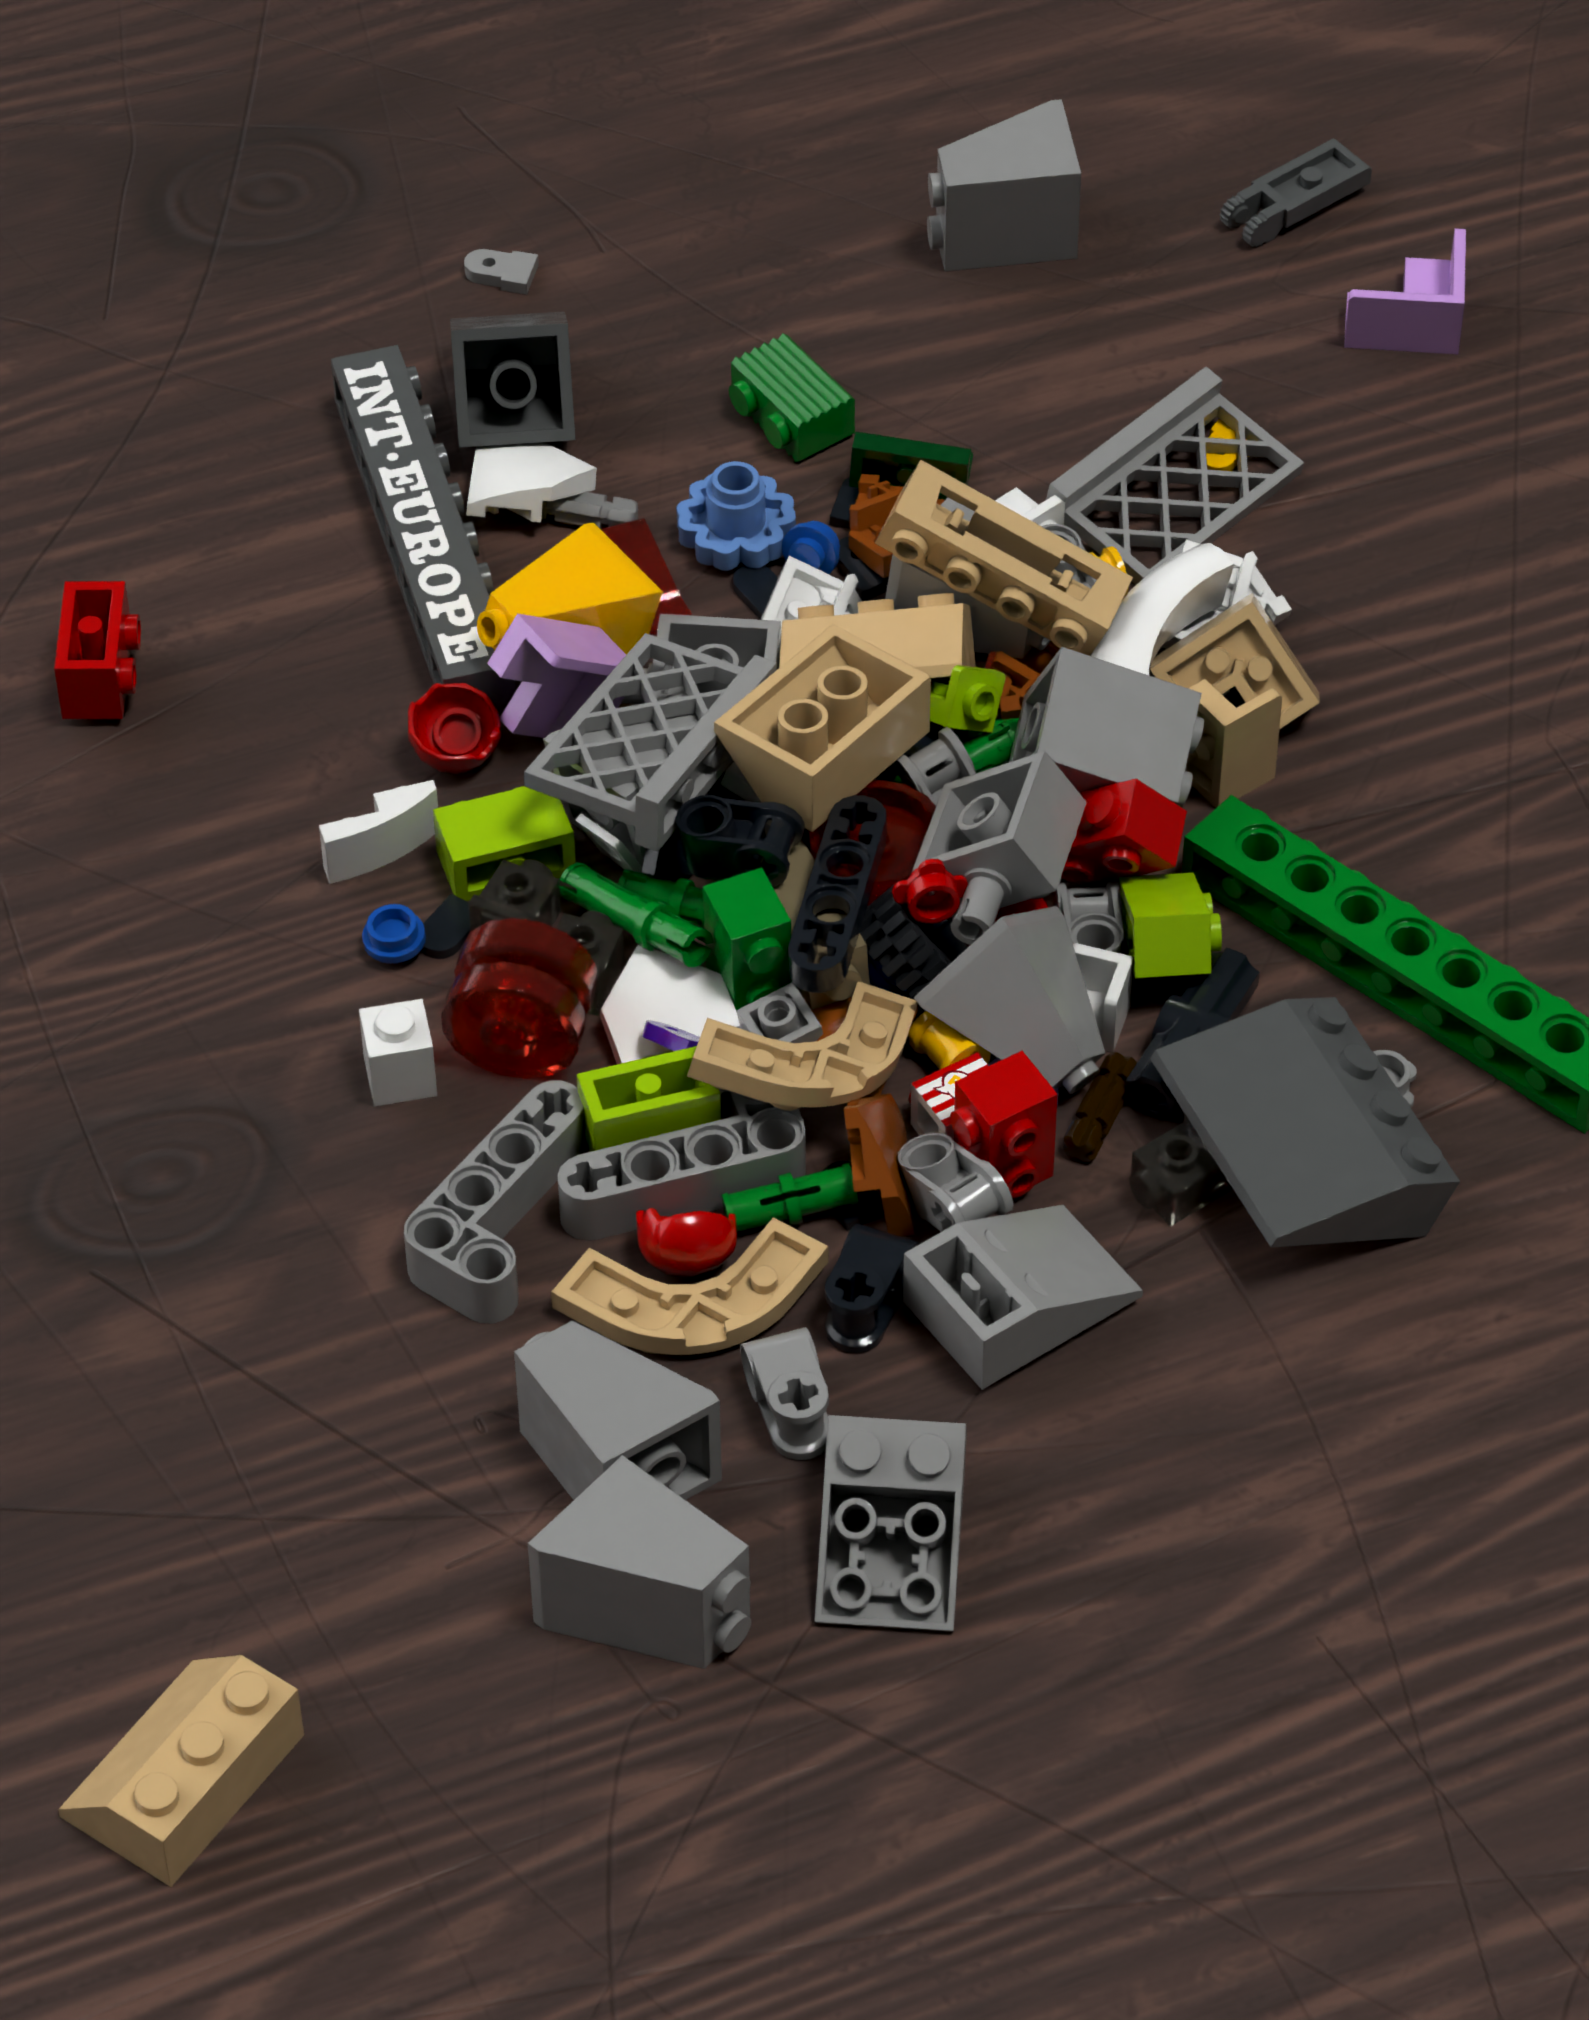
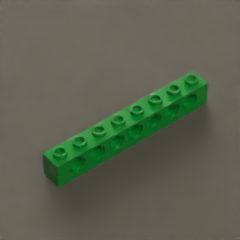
[1181,795,1589,1134]

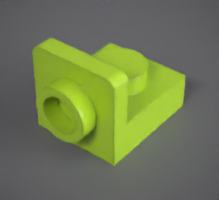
[930,665,1006,733]

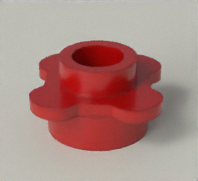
[892,859,968,923]

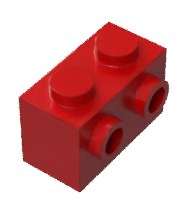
[54,581,141,719]
[1061,778,1187,888]
[950,1050,1058,1198]

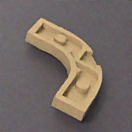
[687,982,918,1111]
[551,1217,828,1355]

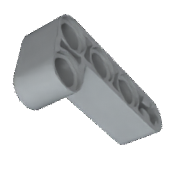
[404,1080,586,1324]
[557,1090,806,1241]

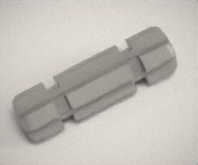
[542,492,638,535]

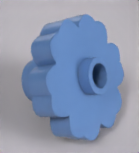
[676,461,796,571]

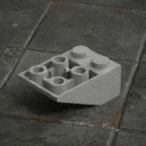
[903,1205,1143,1390]
[815,1415,967,1632]

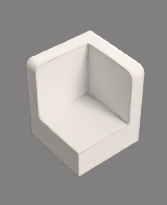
[1073,943,1134,1052]

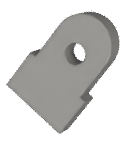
[464,249,539,295]

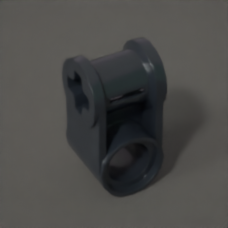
[676,795,805,887]
[825,1224,921,1353]

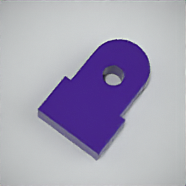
[642,1020,700,1051]

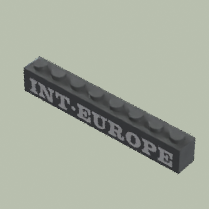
[331,345,517,710]

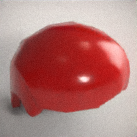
[408,683,501,774]
[636,1208,737,1278]

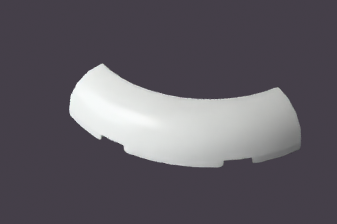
[1090,543,1235,675]

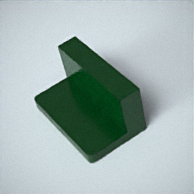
[849,432,973,500]

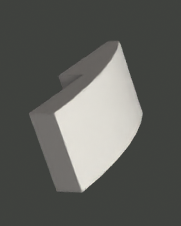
[319,780,438,884]

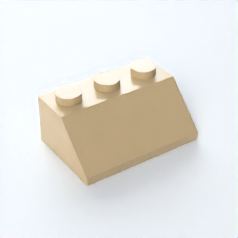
[779,593,976,682]
[714,624,931,832]
[58,1655,304,1887]

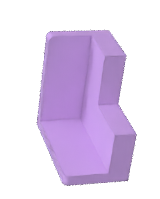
[1344,228,1466,354]
[487,613,626,738]

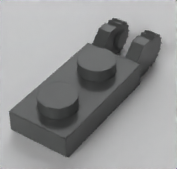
[1219,138,1372,248]

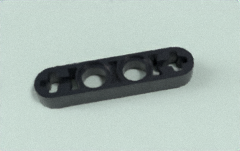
[788,795,887,993]

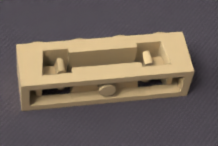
[875,460,1133,656]

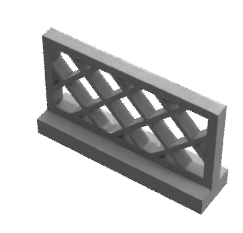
[1046,367,1305,585]
[524,633,777,852]

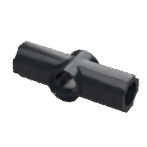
[1125,947,1260,1119]

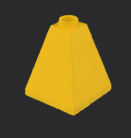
[477,522,663,655]

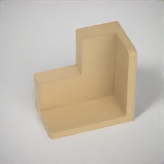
[1150,593,1320,729]
[1185,679,1282,808]

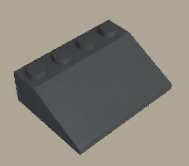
[1150,997,1460,1248]

